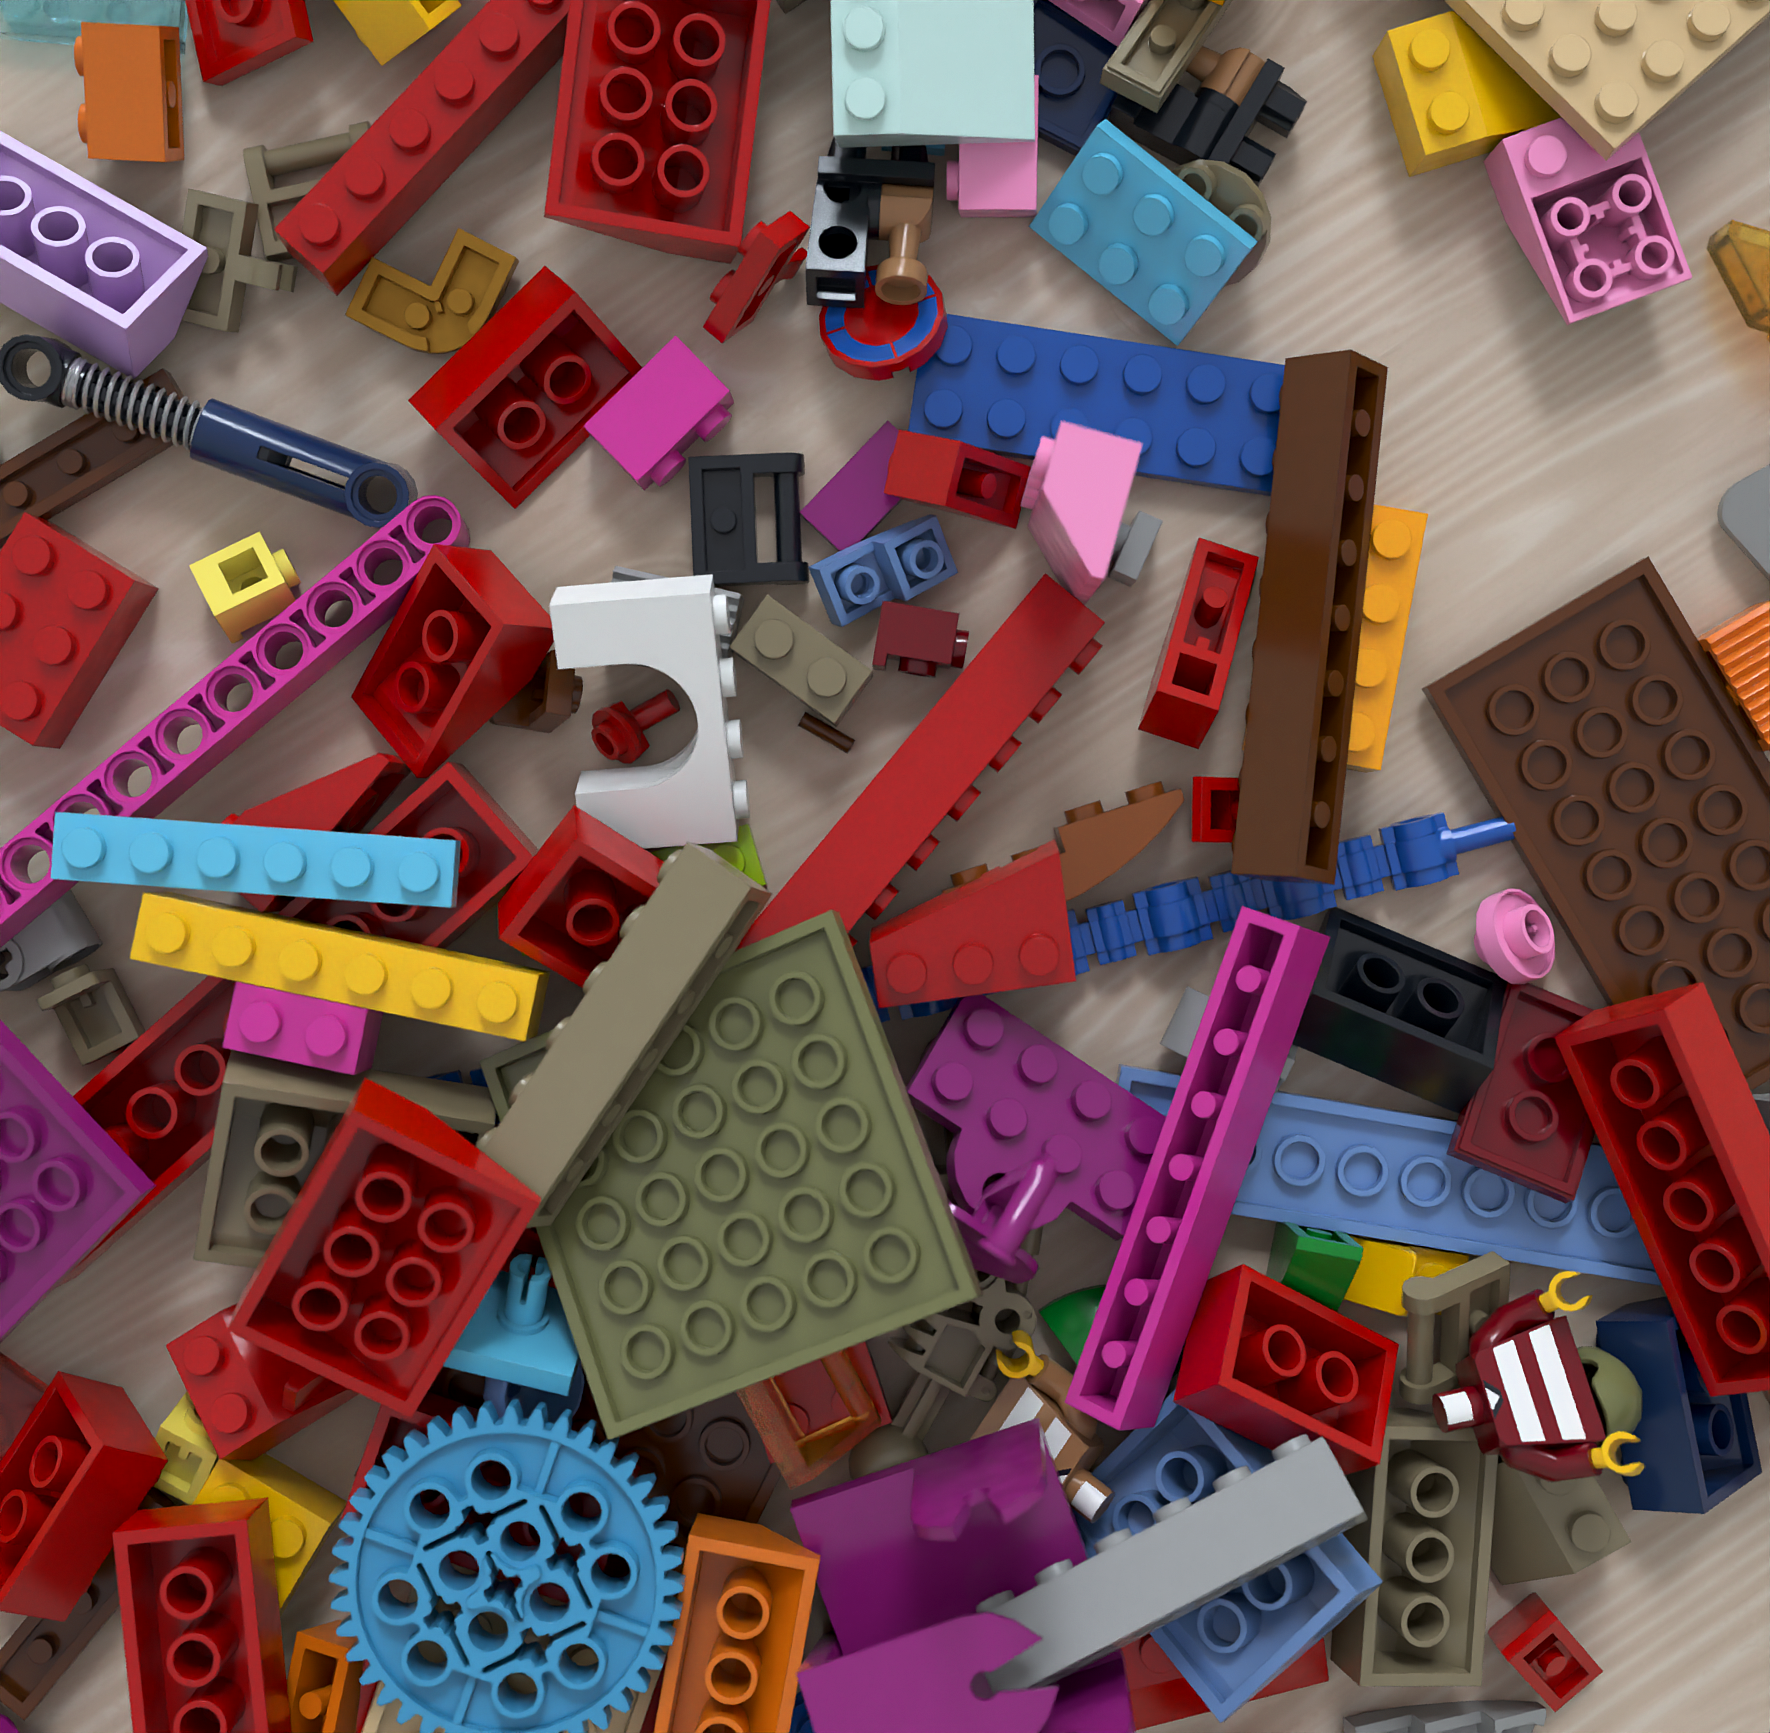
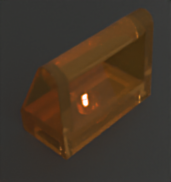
[736,1350,882,1490]

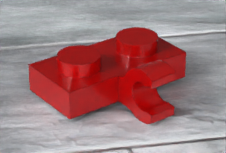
[703,211,810,343]

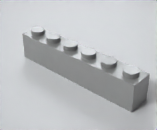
[975,1434,1368,1694]

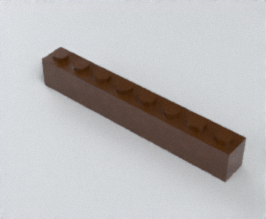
[1231,349,1388,885]

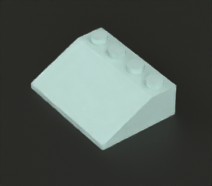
[831,0,1035,148]

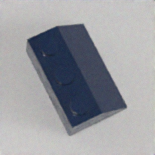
[1596,1296,1762,1514]

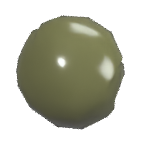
[1577,1346,1643,1448]

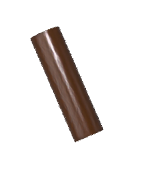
[798,712,855,754]

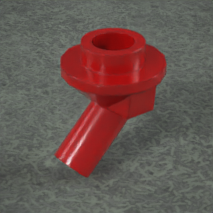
[591,689,680,764]

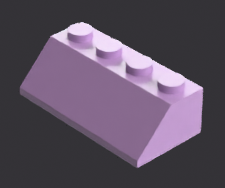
[0,131,208,379]

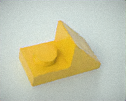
[1344,1233,1469,1317]

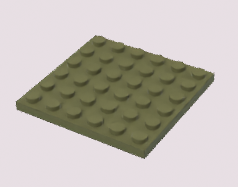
[479,910,983,1440]

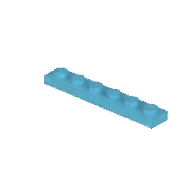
[50,812,461,908]

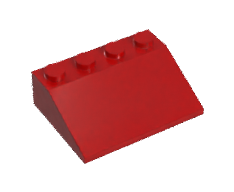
[544,0,771,264]
[227,1078,541,1418]

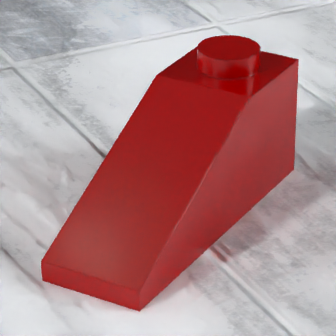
[1138,537,1259,749]

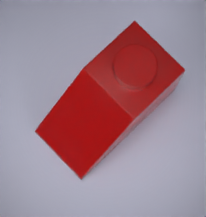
[883,430,1032,529]

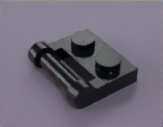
[688,453,809,587]

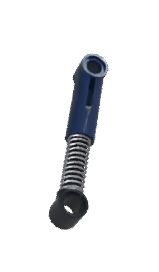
[0,334,418,528]

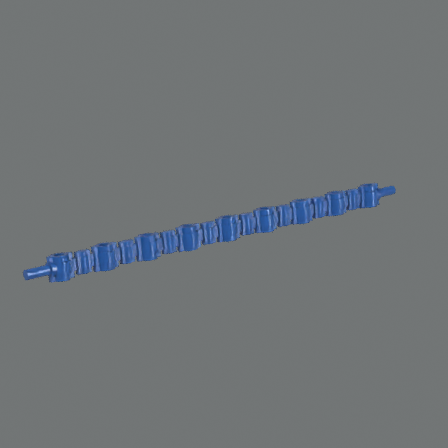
[426,812,1516,1124]

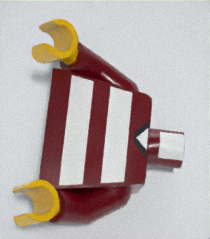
[1432,1271,1645,1482]

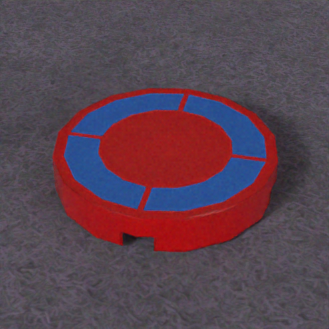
[819,264,948,381]

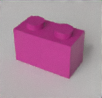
[584,335,734,491]
[222,981,384,1075]

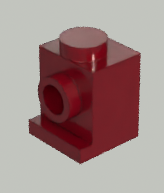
[872,601,969,678]

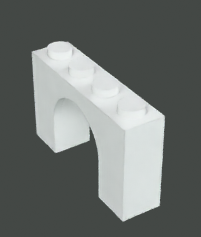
[549,574,750,849]

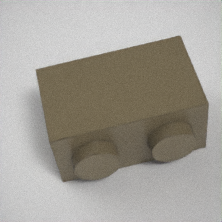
[729,594,873,727]

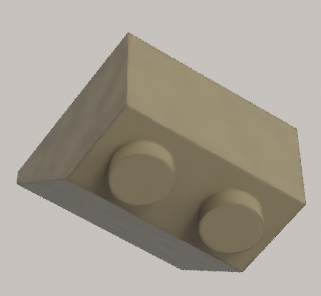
[1490,1455,1631,1585]

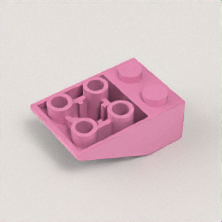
[1483,117,1693,325]

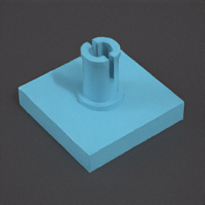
[443,1254,581,1396]

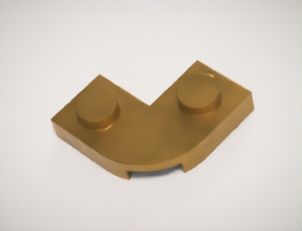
[345,228,519,354]

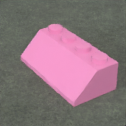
[1020,421,1142,605]

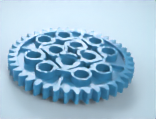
[329,1399,686,1733]

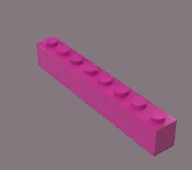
[1064,906,1330,1431]

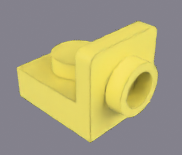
[154,1391,219,1505]

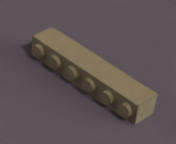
[475,842,772,1228]

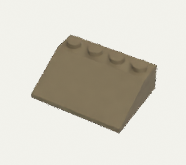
[193,1049,495,1268]

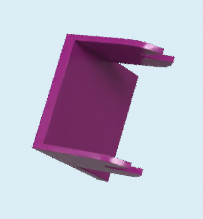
[790,1417,1135,1733]
[796,1612,1059,1733]

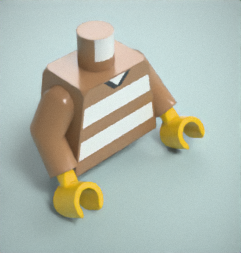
[969,1330,1115,1524]

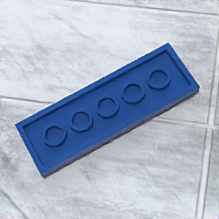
[908,314,1285,496]

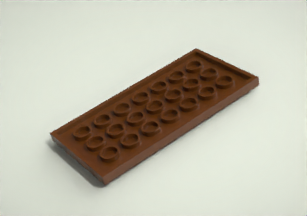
[1422,556,1770,1091]

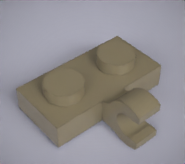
[181,188,298,332]

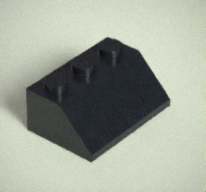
[1292,907,1506,1114]

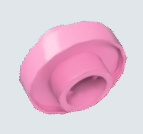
[1474,889,1555,984]

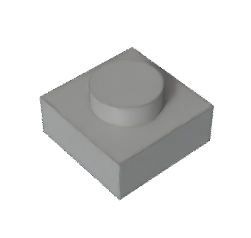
[1108,510,1163,587]

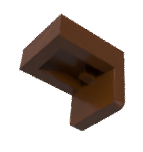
[489,650,583,733]

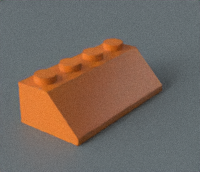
[654,1513,821,1733]

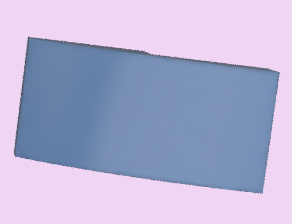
[808,514,958,627]

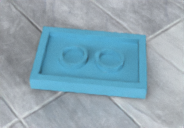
[1029,119,1258,346]

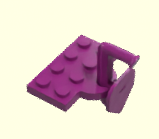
[906,994,1166,1284]

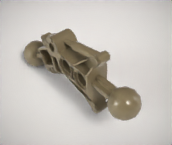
[848,1038,1044,1480]

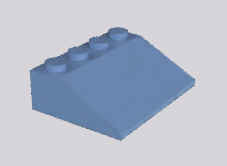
[1071,1389,1383,1723]

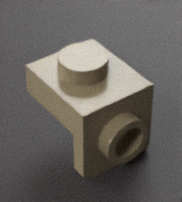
[36,964,145,1066]

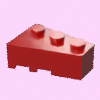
[869,839,1076,1008]

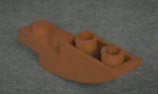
[941,781,1185,902]

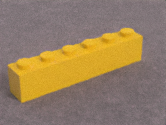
[130,891,551,1041]

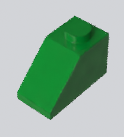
[1266,1221,1364,1312]

